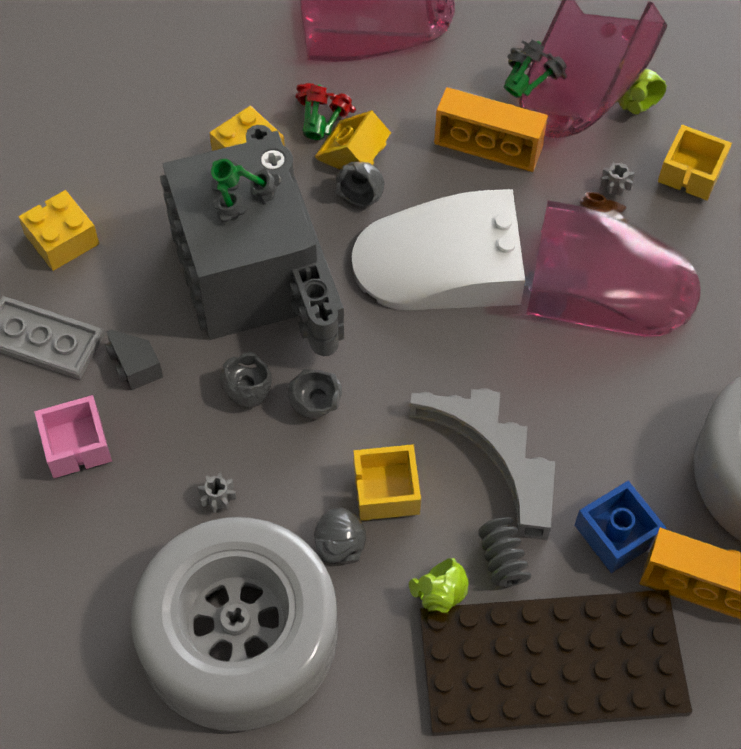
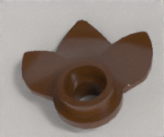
[580,192,628,227]

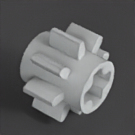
[600,162,634,196]
[198,473,236,513]

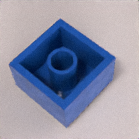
[574,480,666,573]

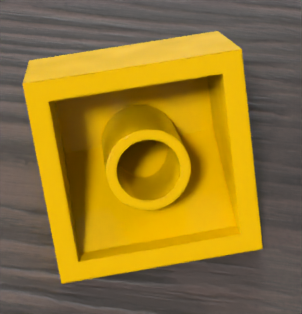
[315,110,391,169]

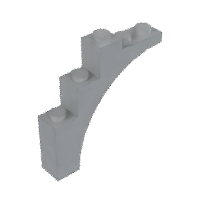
[410,388,555,540]

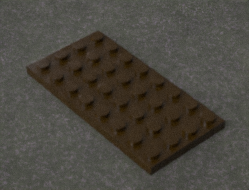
[419,589,692,736]

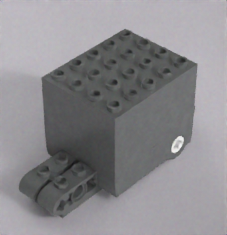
[160,125,344,356]

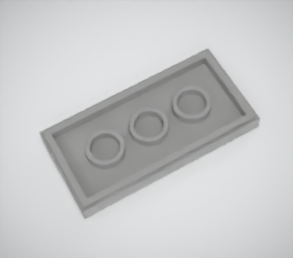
[0,296,105,380]

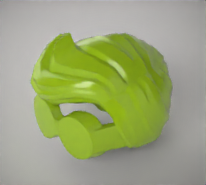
[615,69,667,114]
[409,558,468,613]

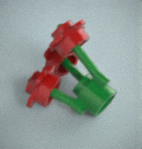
[296,83,356,140]

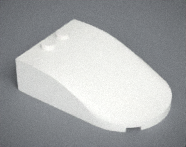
[352,189,525,310]

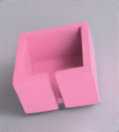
[34,395,112,478]

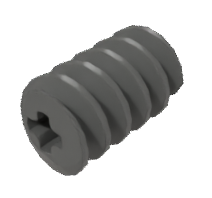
[478,517,532,587]

